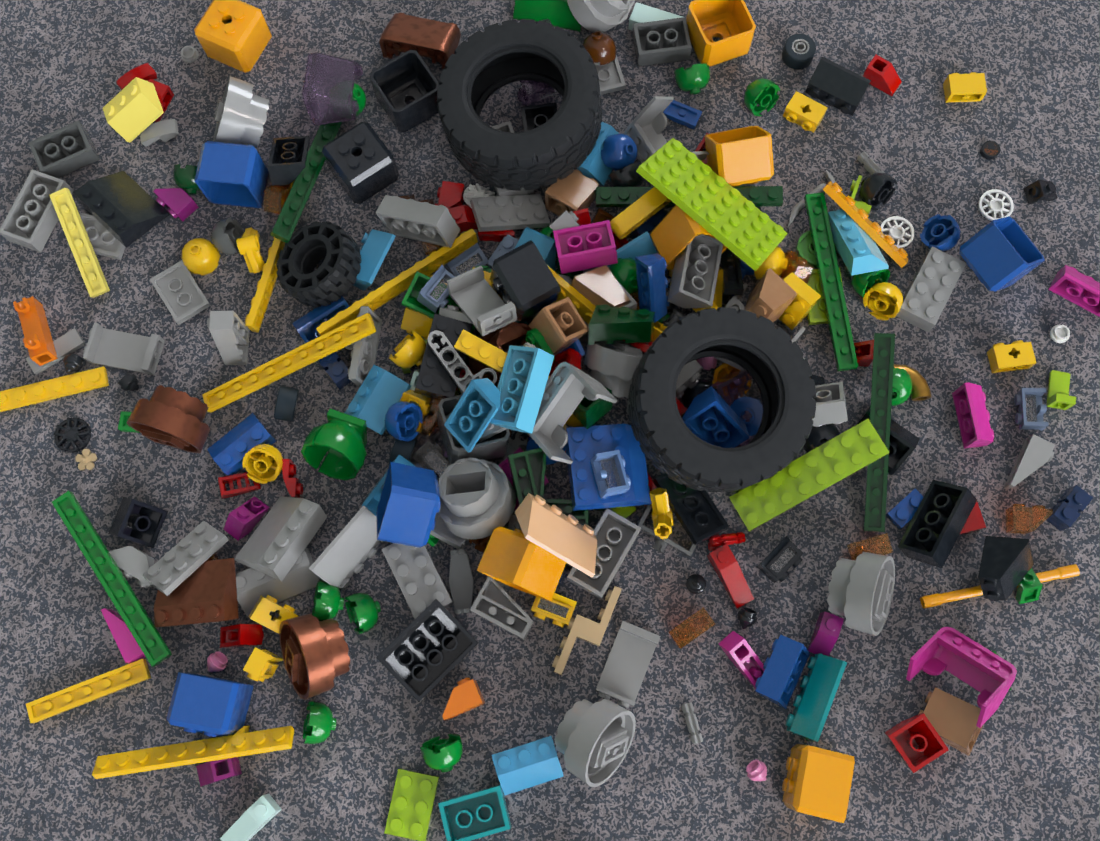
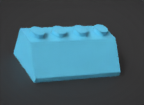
[828,209,889,276]
[490,345,554,434]

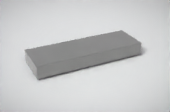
[25,328,86,375]

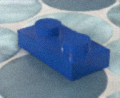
[663,100,702,130]
[886,488,923,529]

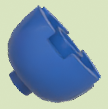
[601,134,638,171]
[920,214,961,252]
[384,401,423,441]

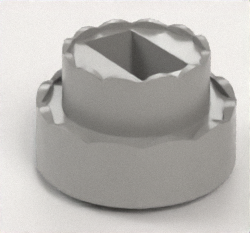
[567,0,635,33]
[213,76,269,148]
[584,340,645,398]
[438,458,516,539]
[827,552,895,636]
[555,699,636,787]

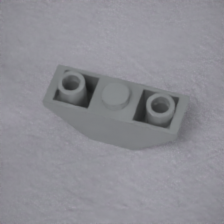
[109,546,156,589]

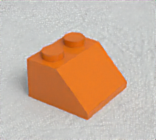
[442,677,485,720]

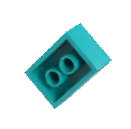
[438,785,512,841]

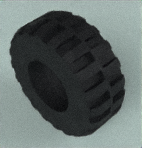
[277,222,361,307]

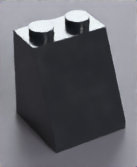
[978,536,1034,601]

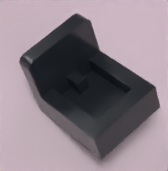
[1024,180,1058,204]

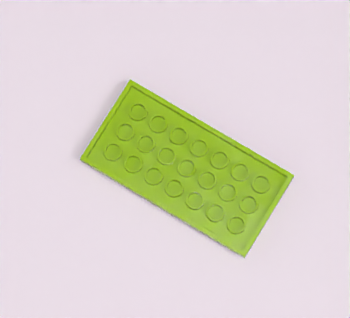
[636,138,788,271]

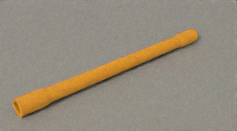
[920,564,1080,609]

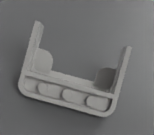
[624,96,709,163]
[528,362,617,464]

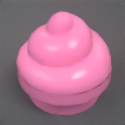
[697,357,717,370]
[207,651,228,672]
[746,760,767,782]

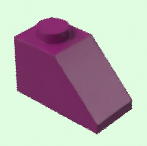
[808,611,844,656]

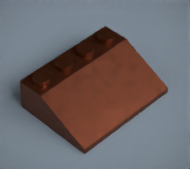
[154,558,239,627]

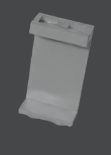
[447,266,517,336]
[83,323,165,375]
[596,621,661,708]

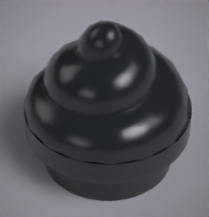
[63,353,84,373]
[118,372,139,391]
[686,574,706,594]
[737,607,758,629]

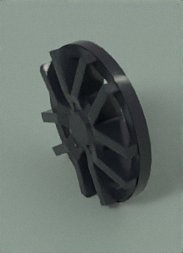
[53,417,91,453]

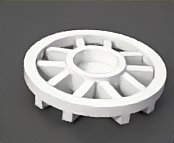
[463,183,495,208]
[978,189,1014,221]
[880,216,914,249]

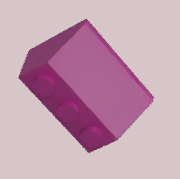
[553,220,618,274]
[1048,265,1100,317]
[952,382,994,449]

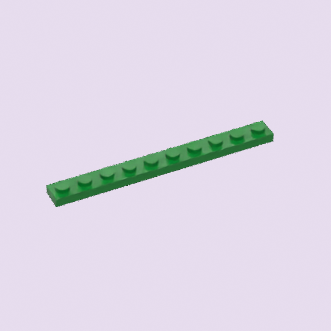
[804,192,858,371]
[52,491,172,667]

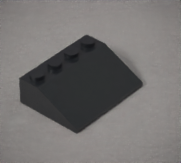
[73,171,170,248]
[376,599,478,702]

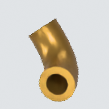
[894,364,931,401]

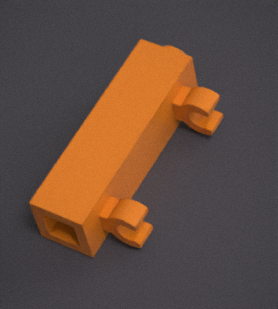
[13,296,58,366]

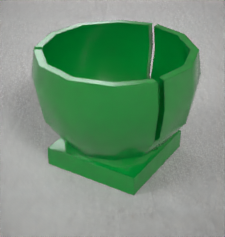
[301,409,367,480]

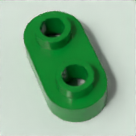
[525,328,555,362]

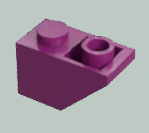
[153,188,199,222]
[223,496,269,541]
[196,757,242,787]

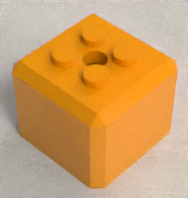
[194,0,272,73]
[686,0,756,67]
[705,126,774,186]
[650,205,727,270]
[477,526,566,601]
[782,744,855,823]

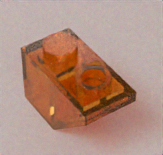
[264,184,291,214]
[781,250,813,284]
[1006,504,1053,534]
[669,607,715,649]

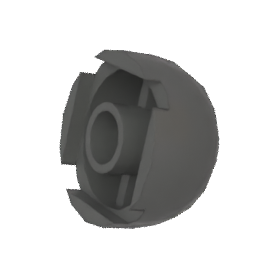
[210,217,244,255]

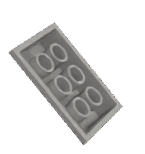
[234,496,327,582]
[309,505,386,590]

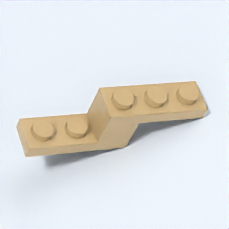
[552,586,622,675]

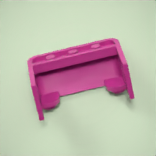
[906,627,1017,728]

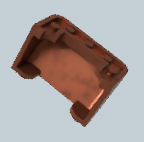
[379,12,461,69]

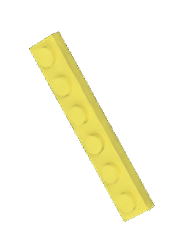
[49,188,110,298]

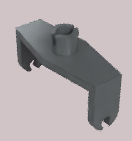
[636,505,697,557]
[449,549,474,614]

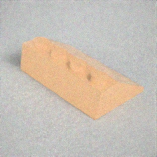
[515,493,597,577]

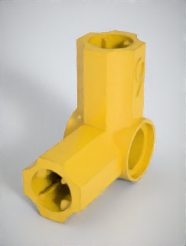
[236,227,265,274]
[650,488,674,539]

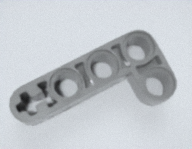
[428,330,497,393]

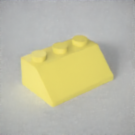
[102,77,164,143]

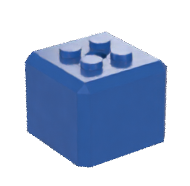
[194,141,269,208]
[959,216,1045,292]
[376,462,441,548]
[167,672,254,737]

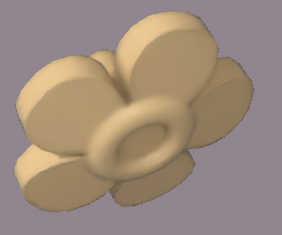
[76,449,97,470]

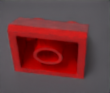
[885,713,949,773]

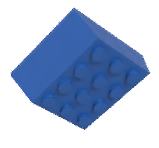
[565,424,652,511]

